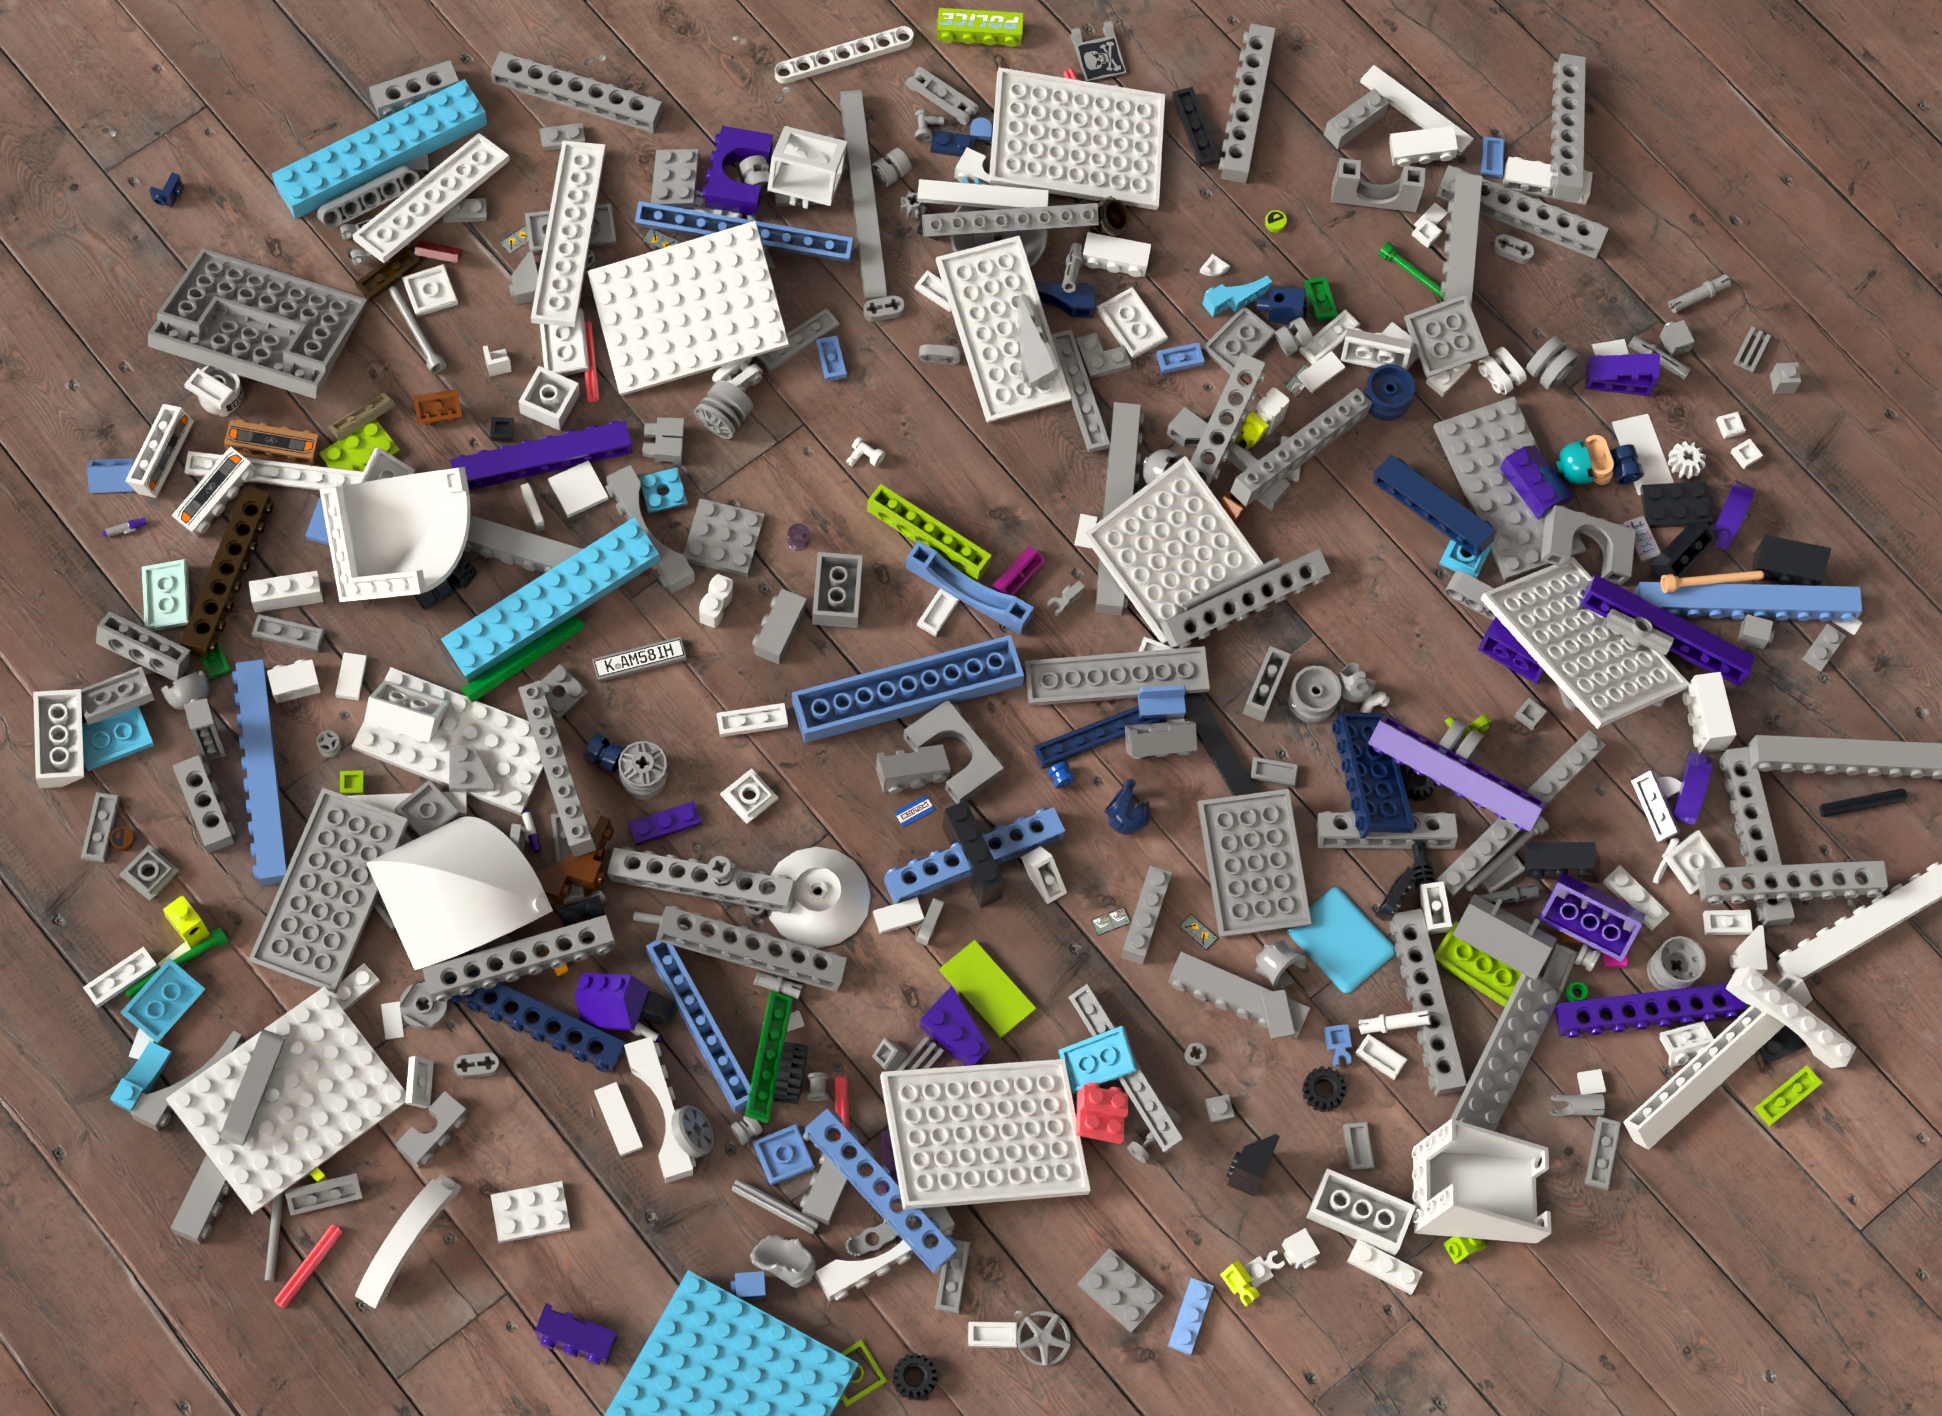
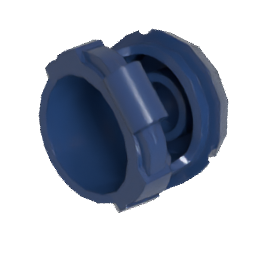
[1104,779,1151,835]

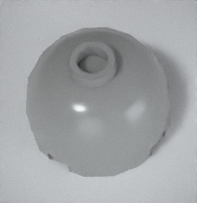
[1143,449,1183,484]
[161,670,209,710]

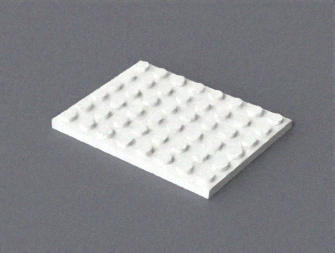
[989,67,1165,210]
[587,221,790,396]
[1481,557,1689,729]
[166,986,406,1215]
[880,1059,1091,1210]

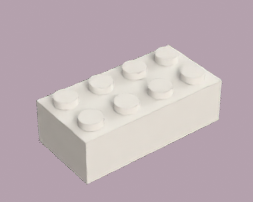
[1306,1168,1416,1256]

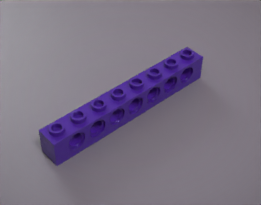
[1555,983,1746,1038]

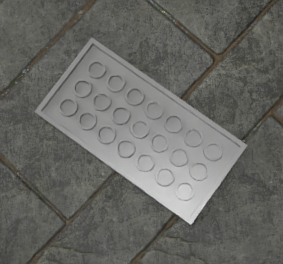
[1433,397,1586,581]
[248,787,409,994]

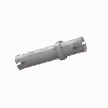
[1062,243,1084,293]
[1669,274,1731,313]
[1628,335,1691,380]

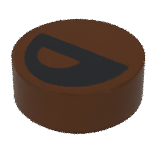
[110,826,135,851]

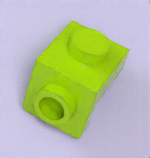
[1444,1237,1487,1264]

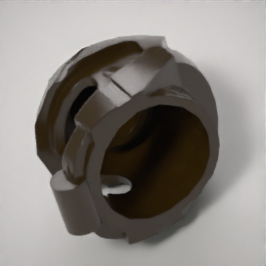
[1086,196,1129,237]

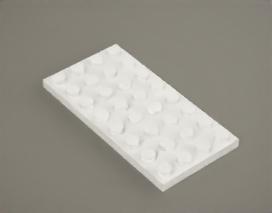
[936,236,1071,423]
[352,667,559,816]

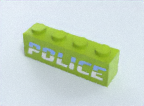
[937,8,1023,47]

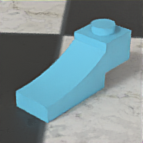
[1203,275,1272,317]
[110,1041,172,1112]

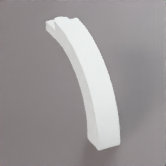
[355,1174,462,1309]

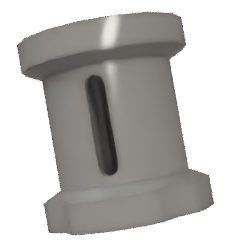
[807,1073,828,1101]

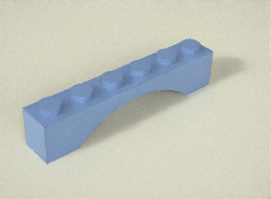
[905,541,1034,635]

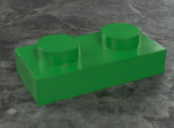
[1304,276,1338,322]

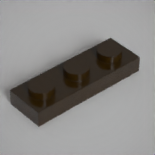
[355,246,421,302]

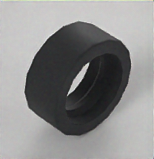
[639,991,675,1025]

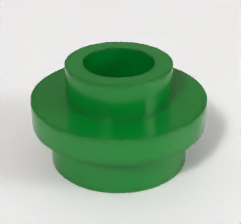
[1565,981,1589,1002]

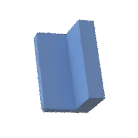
[87,458,135,493]
[1138,685,1186,719]

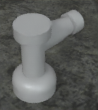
[915,109,944,143]

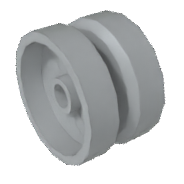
[1526,335,1581,391]
[1288,665,1342,723]
[1439,718,1484,761]

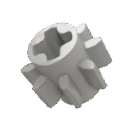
[900,191,926,219]

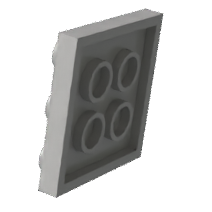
[1404,294,1489,378]
[683,498,765,577]

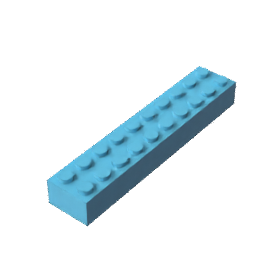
[272,79,487,220]
[441,517,661,682]

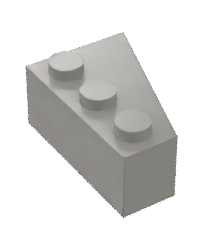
[1125,721,1197,758]
[876,744,950,794]

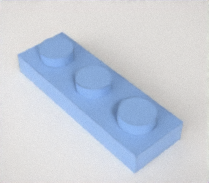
[1168,1278,1214,1355]

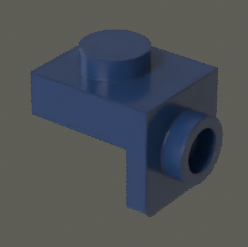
[149,173,184,207]

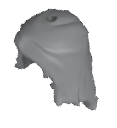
[750,1235,816,1288]

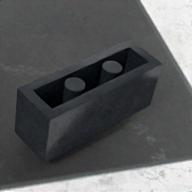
[1649,522,1718,582]

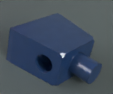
[1257,288,1307,326]

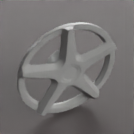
[1017,1311,1070,1366]

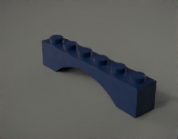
[1034,281,1095,318]

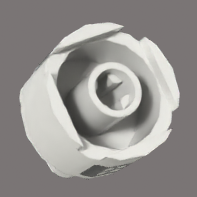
[198,366,244,417]

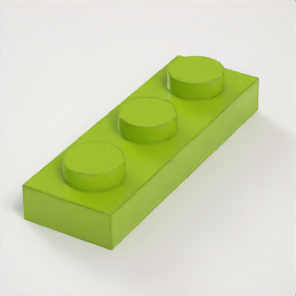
[1754,1065,1822,1127]

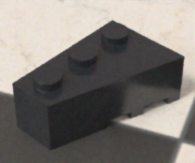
[1525,842,1600,883]

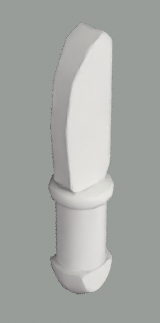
[1653,838,1680,884]

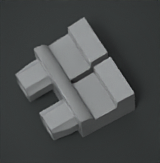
[643,418,685,466]

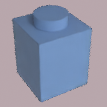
[730,1271,766,1302]

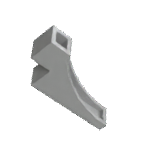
[130,1031,245,1132]

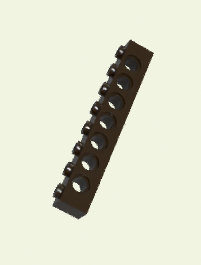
[180,486,274,659]

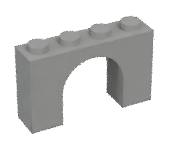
[1331,158,1425,212]
[1541,505,1636,585]
[903,699,1004,804]

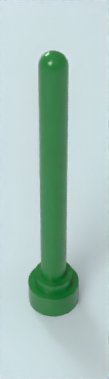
[1378,241,1444,300]
[125,926,229,997]

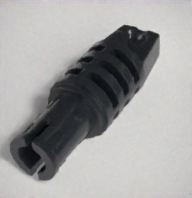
[1412,842,1435,904]

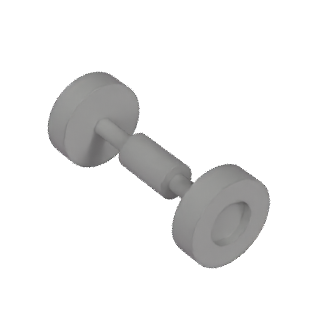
[1127,1105,1182,1163]

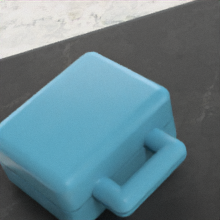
[1287,887,1396,993]

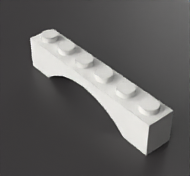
[1726,967,1856,1068]
[624,1037,696,1183]
[815,1206,955,1301]

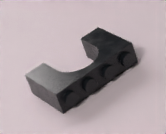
[942,801,1005,908]

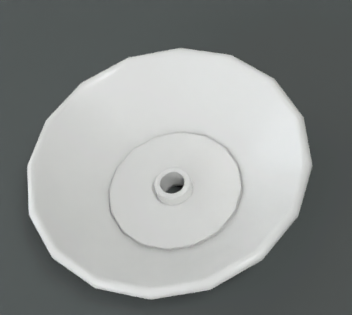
[765,847,871,948]

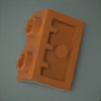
[413,389,462,425]

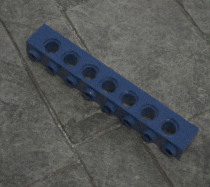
[445,971,625,1073]

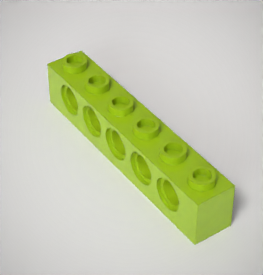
[867,484,992,582]

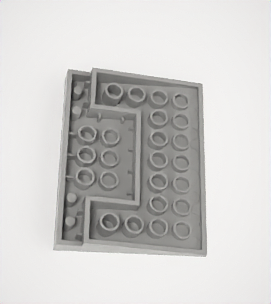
[148,248,367,399]

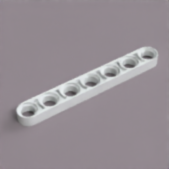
[775,26,914,84]

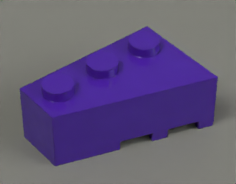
[1585,354,1660,396]
[920,986,990,1066]
[535,1303,617,1365]

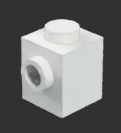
[1282,1228,1320,1269]

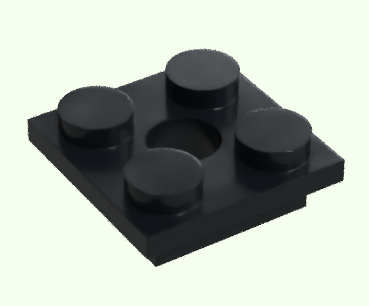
[558,895,605,947]

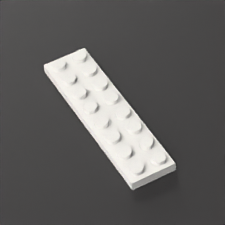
[353,133,510,263]

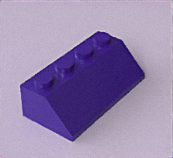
[1539,872,1646,962]

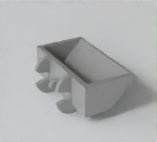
[1453,894,1557,980]

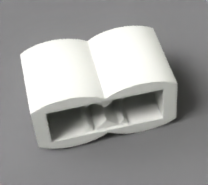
[699,574,733,628]

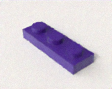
[628,801,702,846]

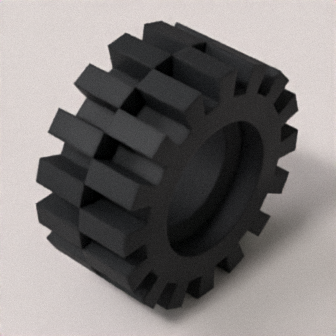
[446,556,477,589]
[1400,764,1437,801]
[1302,1066,1347,1112]
[893,1353,937,1400]

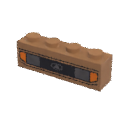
[224,419,321,466]

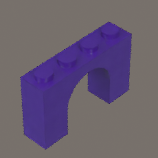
[702,126,773,216]

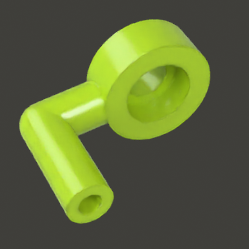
[1445,714,1492,739]

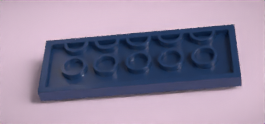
[1332,712,1415,839]

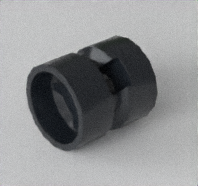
[414,579,453,611]

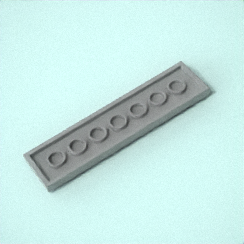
[1025,646,1210,706]
[1450,973,1561,1132]

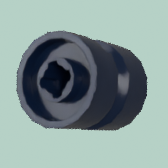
[1610,444,1644,485]
[583,733,626,774]

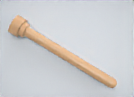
[1661,571,1764,593]

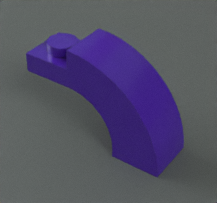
[1712,480,1755,551]
[1673,751,1712,825]

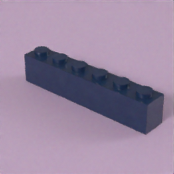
[1373,455,1495,558]

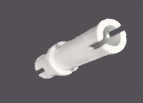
[1359,1010,1431,1034]

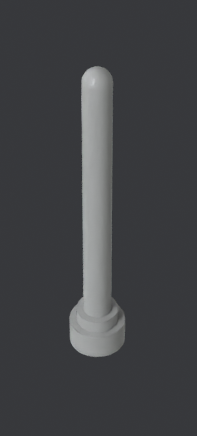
[389,286,446,374]
[1466,816,1549,891]

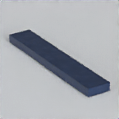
[1033,706,1167,769]

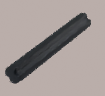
[1819,788,1907,817]

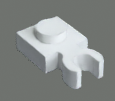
[1243,1250,1285,1288]

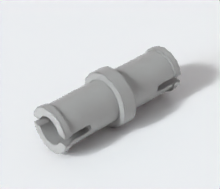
[753,970,803,999]

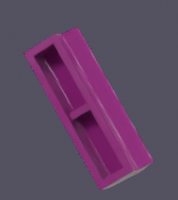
[992,546,1046,596]

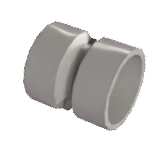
[871,148,912,187]
[739,155,770,195]
[1274,317,1314,356]

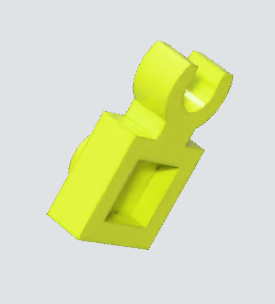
[1236,411,1269,450]
[1220,1260,1260,1306]

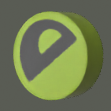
[1265,210,1287,233]

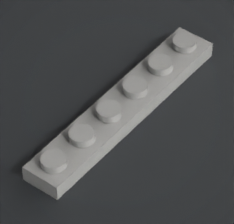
[1051,329,1110,453]

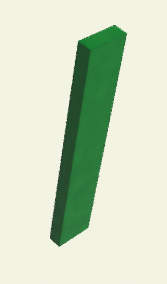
[460,616,584,702]
[745,991,793,1123]

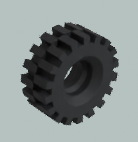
[774,1042,808,1104]

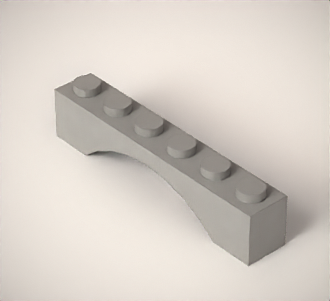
[1166,407,1290,511]
[605,465,695,594]

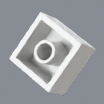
[519,366,580,431]

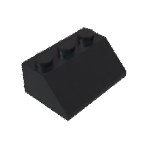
[1752,535,1831,586]
[1226,1134,1280,1196]

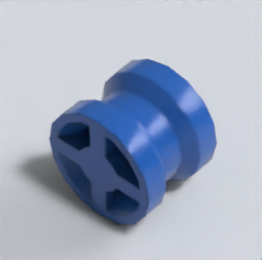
[1047,761,1076,789]

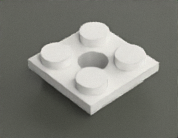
[720,768,779,824]

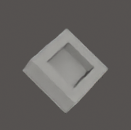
[1514,698,1547,730]
[1205,1094,1235,1124]

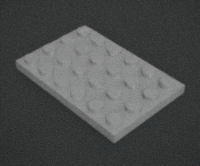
[1197,789,1311,938]

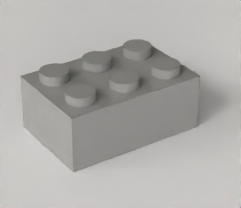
[812,552,863,628]

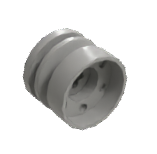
[694,380,753,439]
[618,741,668,800]
[1647,936,1706,991]

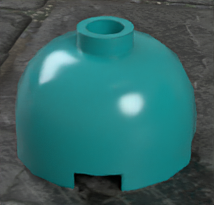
[1556,440,1593,485]

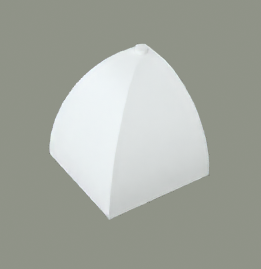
[320,467,470,602]
[367,816,553,970]

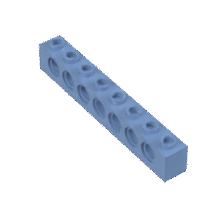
[884,807,1065,904]
[646,940,750,1114]
[805,1109,957,1274]

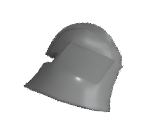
[1255,940,1306,991]

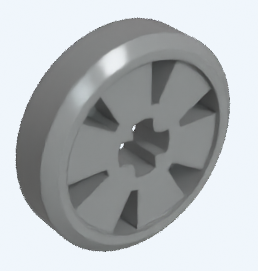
[671,1105,714,1158]

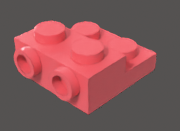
[1076,1082,1128,1144]

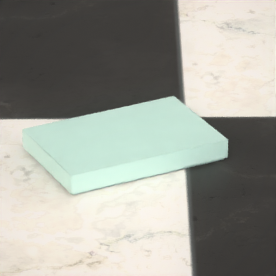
[142,559,191,631]

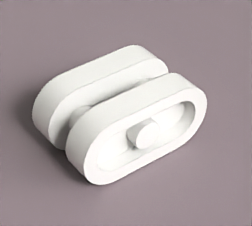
[1478,347,1527,395]
[712,358,763,393]

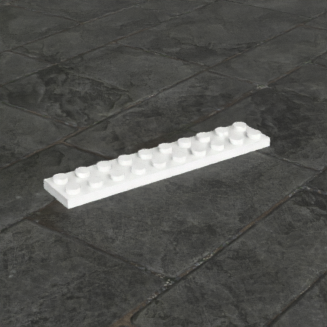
[531,141,606,327]

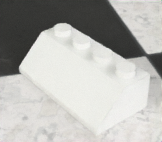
[33,689,84,788]

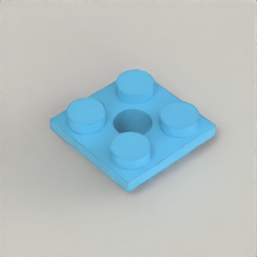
[638,467,688,514]
[1439,540,1491,579]

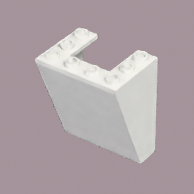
[1412,1119,1551,1243]

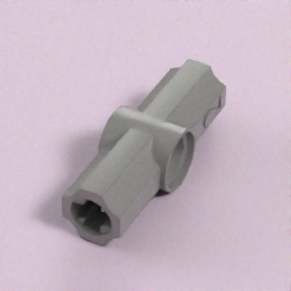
[1603,609,1674,655]

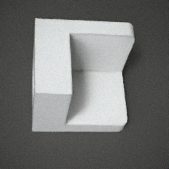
[483,346,512,377]

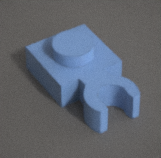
[1324,1024,1352,1067]

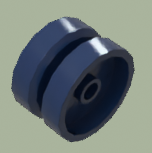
[1363,364,1415,421]

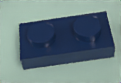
[930,130,976,157]

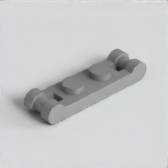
[905,67,979,125]

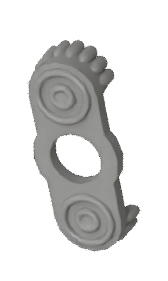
[846,1220,898,1257]

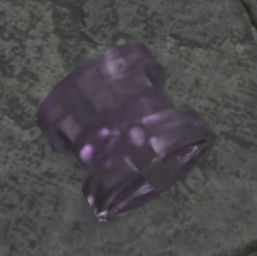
[787,524,810,551]

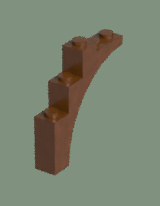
[535,816,614,904]

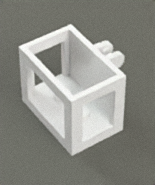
[767,126,847,209]

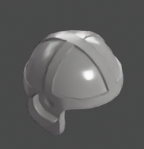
[1338,662,1376,702]

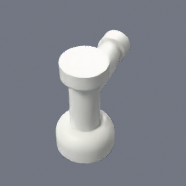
[846,436,886,467]

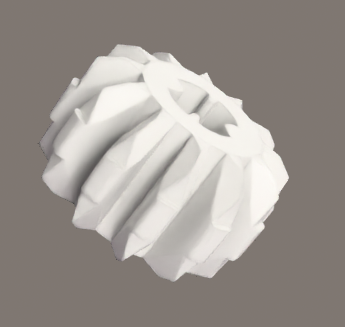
[1668,441,1706,479]

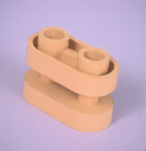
[1584,435,1614,485]

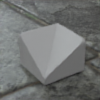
[872,1037,908,1071]

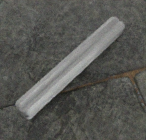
[732,1179,819,1234]

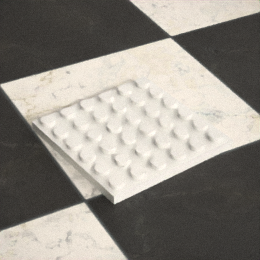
[1082,456,1263,643]

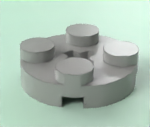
[400,981,448,1030]

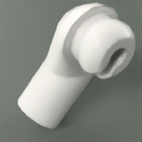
[1359,691,1390,713]

